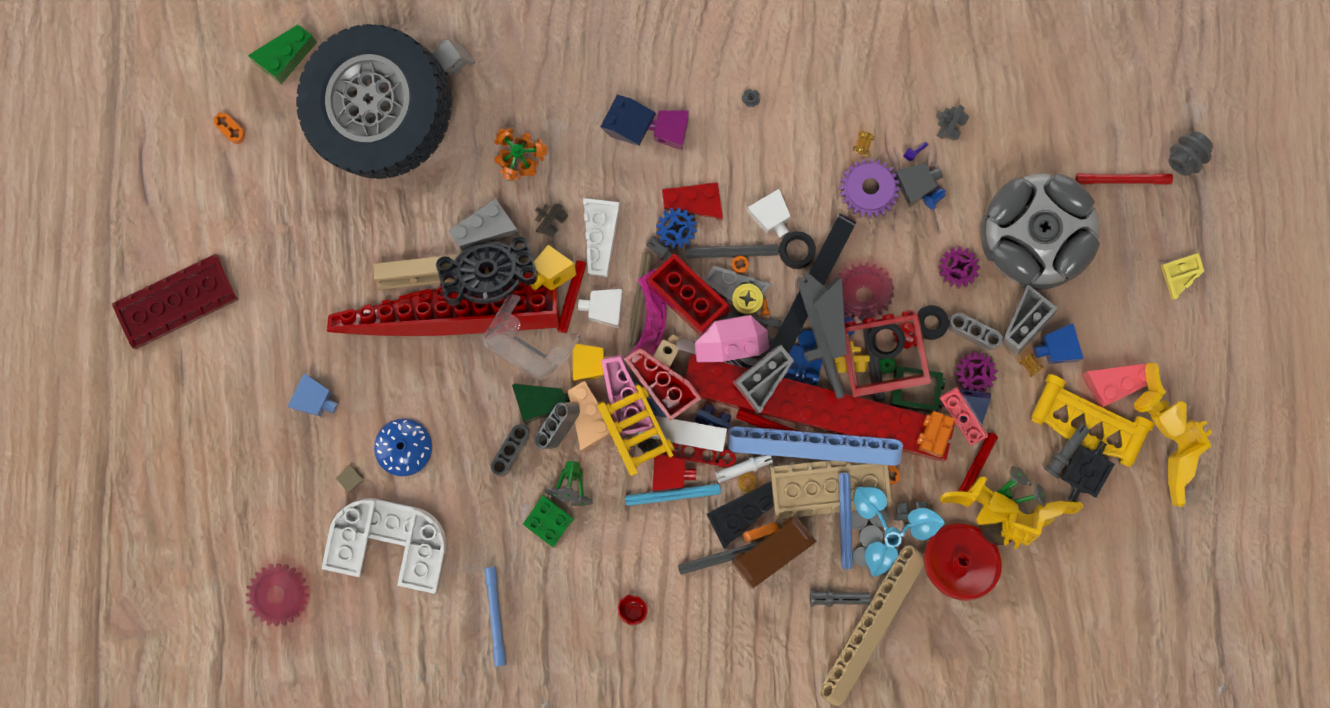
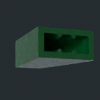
[512,384,570,423]

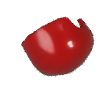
[617,595,648,625]

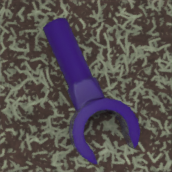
[903,142,928,161]

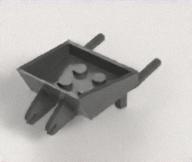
[797,273,847,399]

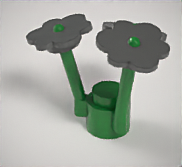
[545,461,593,506]
[995,466,1046,507]

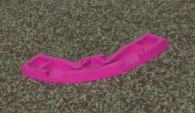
[624,269,666,374]

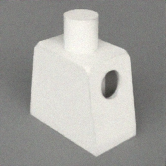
[747,189,790,238]
[578,289,623,328]

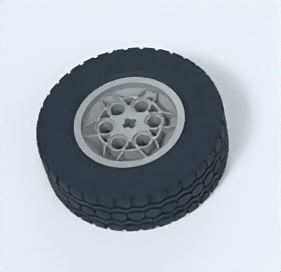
[296,24,452,179]

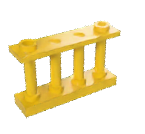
[596,384,674,476]

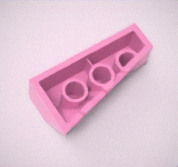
[601,355,654,436]

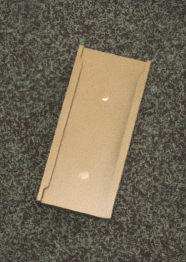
[769,460,892,519]

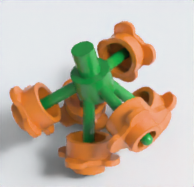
[494,128,547,181]

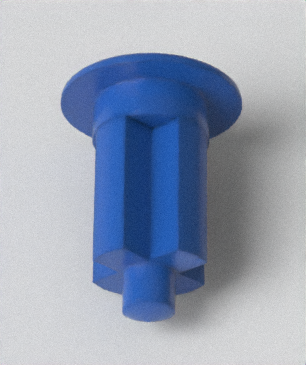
[923,188,946,210]

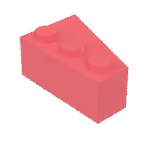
[1082,363,1147,408]

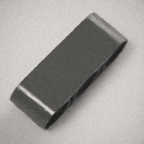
[535,402,580,449]
[491,424,530,477]

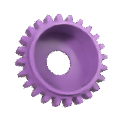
[839,158,900,219]

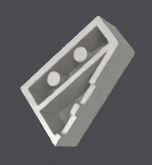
[448,199,519,251]
[1003,284,1058,356]
[733,345,794,413]

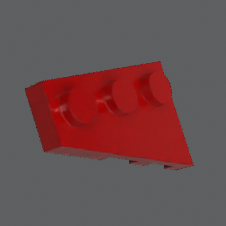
[662,182,723,220]

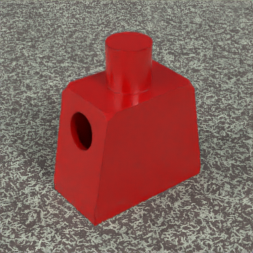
[653,454,696,492]

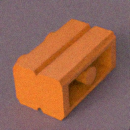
[917,411,956,457]

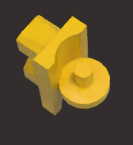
[833,341,870,373]

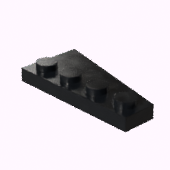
[706,481,774,549]

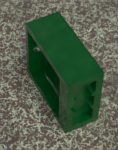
[890,366,946,412]

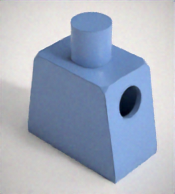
[287,374,338,417]

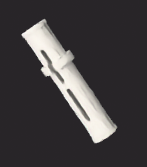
[715,455,773,483]

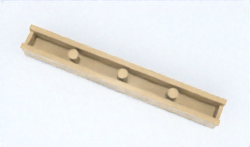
[373,247,527,290]

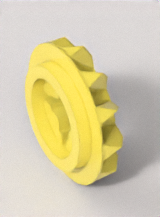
[732,284,763,314]

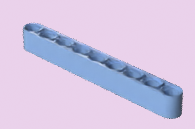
[728,426,903,465]

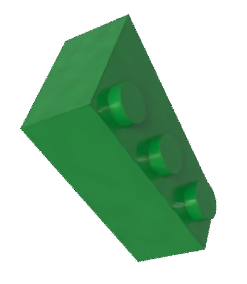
[247,24,317,85]

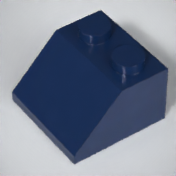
[600,94,656,146]

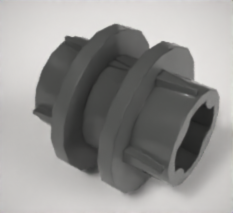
[1168,131,1213,176]

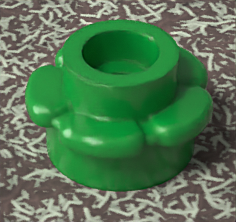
[879,358,896,374]

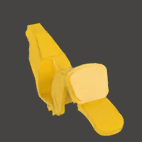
[1134,362,1212,507]
[940,476,1083,549]

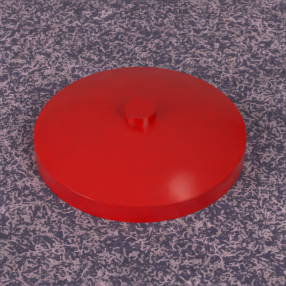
[923,523,1002,601]

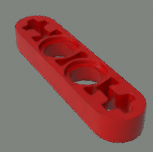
[662,442,736,468]

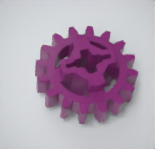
[938,246,980,289]
[955,352,998,392]

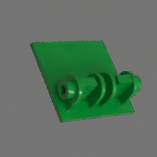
[523,495,574,547]

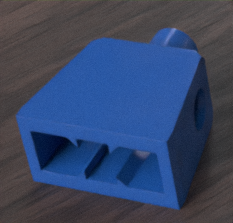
[1033,324,1084,364]

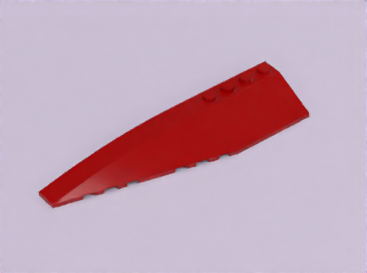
[327,272,560,336]

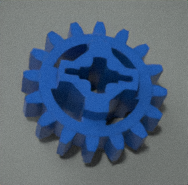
[656,208,697,249]

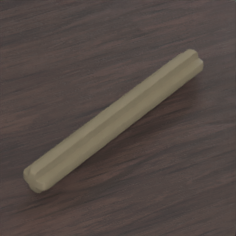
[627,253,653,345]

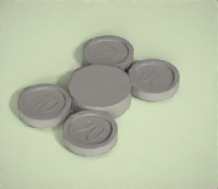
[851,509,889,566]

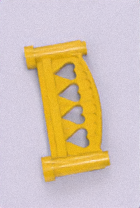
[1031,374,1155,468]

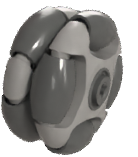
[980,173,1100,290]

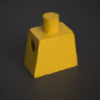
[530,245,576,290]
[573,344,606,382]

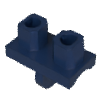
[694,404,731,434]

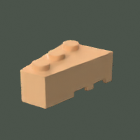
[568,381,611,452]

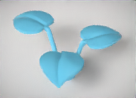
[854,487,945,577]

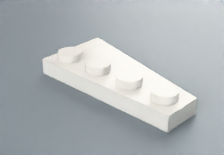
[583,198,621,277]

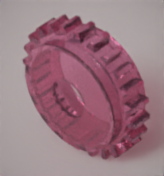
[839,262,894,321]
[246,563,310,626]

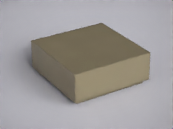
[336,465,364,493]

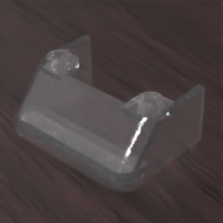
[483,294,581,380]

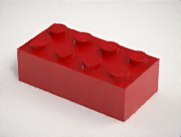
[647,253,729,337]

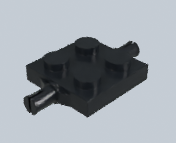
[1060,441,1115,502]

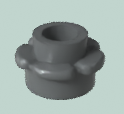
[742,89,760,107]

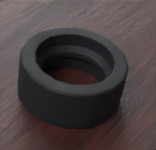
[779,231,816,269]
[867,323,905,359]

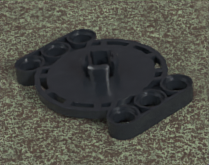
[436,236,538,306]

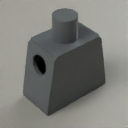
[895,163,943,207]

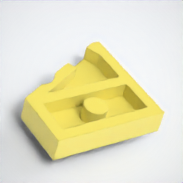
[1160,253,1204,300]

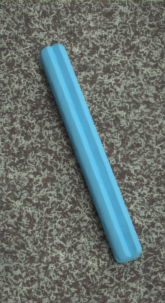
[625,484,721,506]

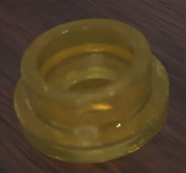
[738,473,757,493]

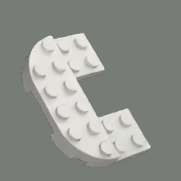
[321,498,447,594]

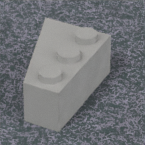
[431,40,475,77]

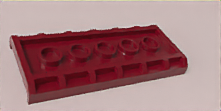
[112,254,239,350]

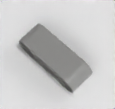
[948,313,1003,350]

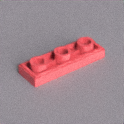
[940,387,988,446]

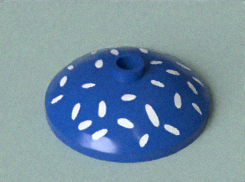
[374,419,432,476]

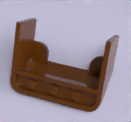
[732,516,817,589]

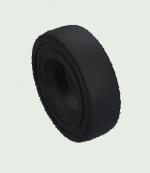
[918,305,949,340]

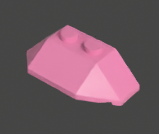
[695,315,769,362]

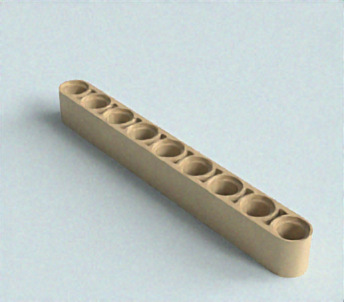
[820,545,924,706]

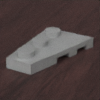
[703,266,771,315]

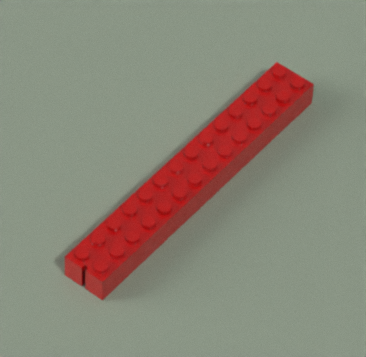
[685,354,955,462]

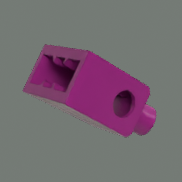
[648,110,689,150]

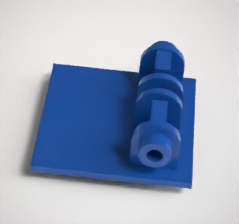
[783,344,822,386]

